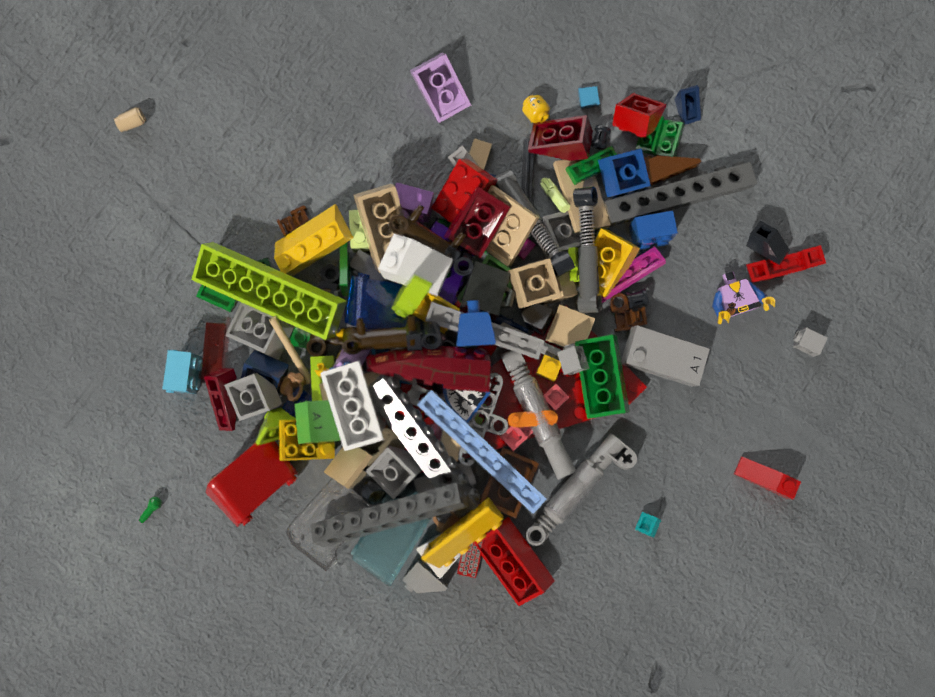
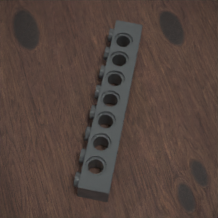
[604,161,757,227]
[368,375,481,518]
[310,483,468,547]

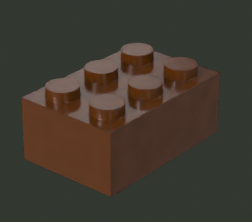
[480,448,539,518]

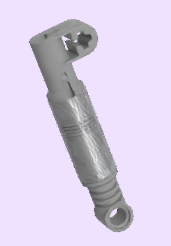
[500,350,576,479]
[526,433,637,546]

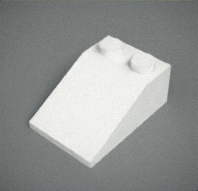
[378,234,453,296]

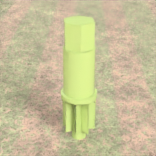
[540,178,570,213]

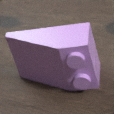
[410,53,471,123]

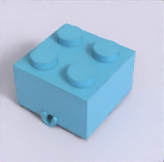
[162,350,203,394]

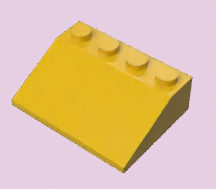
[421,497,503,568]

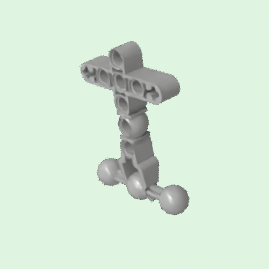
[373,347,508,466]

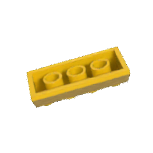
[274,204,353,276]

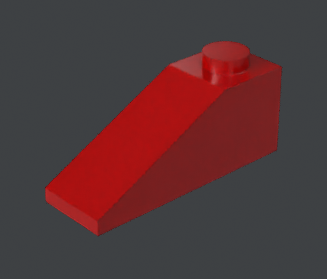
[733,457,801,500]

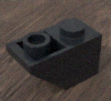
[746,221,790,265]
[520,303,554,336]

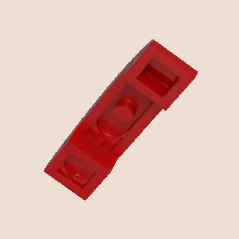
[746,245,826,283]

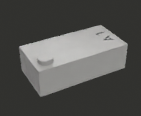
[621,326,710,387]

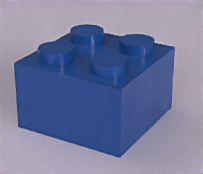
[598,148,651,197]
[629,211,678,250]

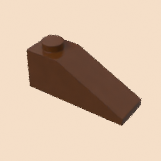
[644,156,701,186]

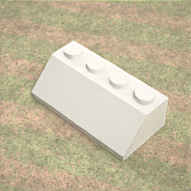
[320,361,384,451]

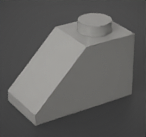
[402,560,448,593]

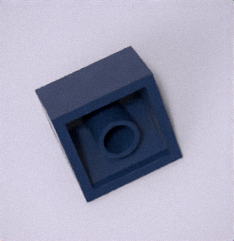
[241,350,289,395]

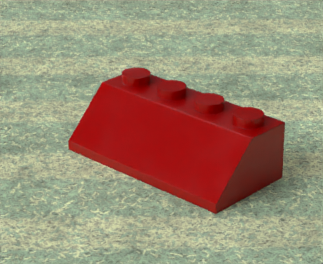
[474,517,555,607]

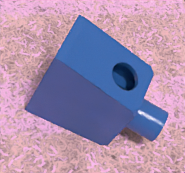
[456,300,496,346]

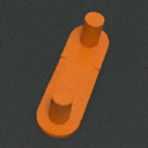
[508,410,558,428]

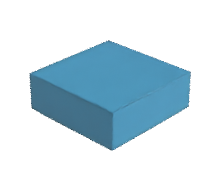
[578,86,600,108]

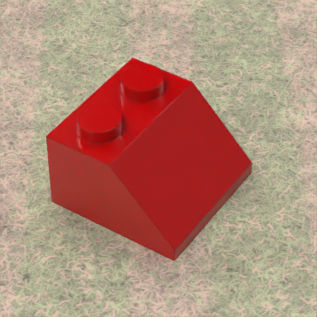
[612,93,667,137]

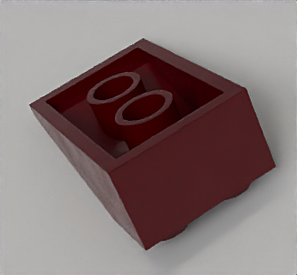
[528,115,593,161]
[444,186,510,258]

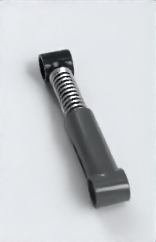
[495,169,575,278]
[573,186,602,313]

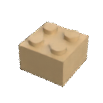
[508,258,561,308]

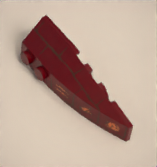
[366,346,491,392]

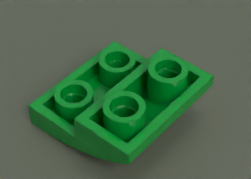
[635,116,684,157]

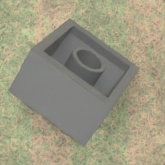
[224,373,282,421]
[366,446,422,499]

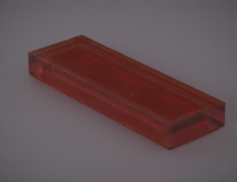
[201,322,226,380]

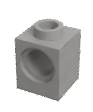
[793,328,827,357]
[557,344,589,375]

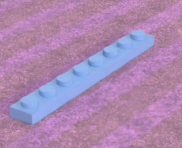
[417,390,546,514]

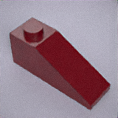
[204,368,237,431]

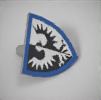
[442,384,490,424]

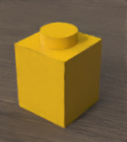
[536,355,561,382]

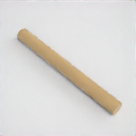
[269,316,311,384]

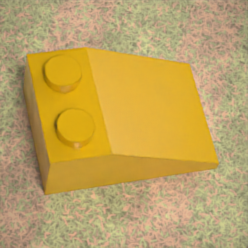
[593,228,640,298]

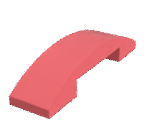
[500,384,569,451]

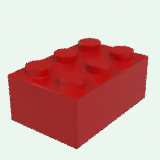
[431,159,498,223]

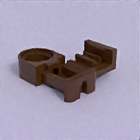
[276,206,310,236]
[609,293,648,332]

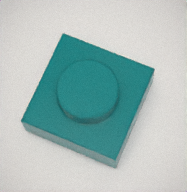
[635,512,661,538]

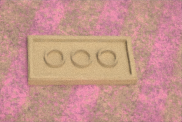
[553,159,611,233]

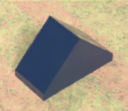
[674,85,701,125]

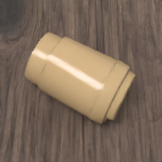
[114,107,146,132]

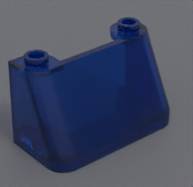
[345,273,426,329]

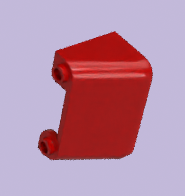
[206,441,298,527]

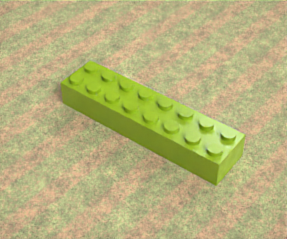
[191,242,347,340]

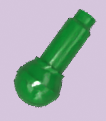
[139,496,162,523]

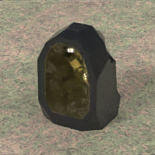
[361,480,387,504]

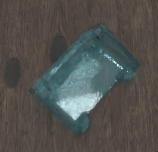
[350,493,432,586]

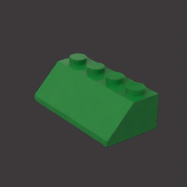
[575,335,630,419]

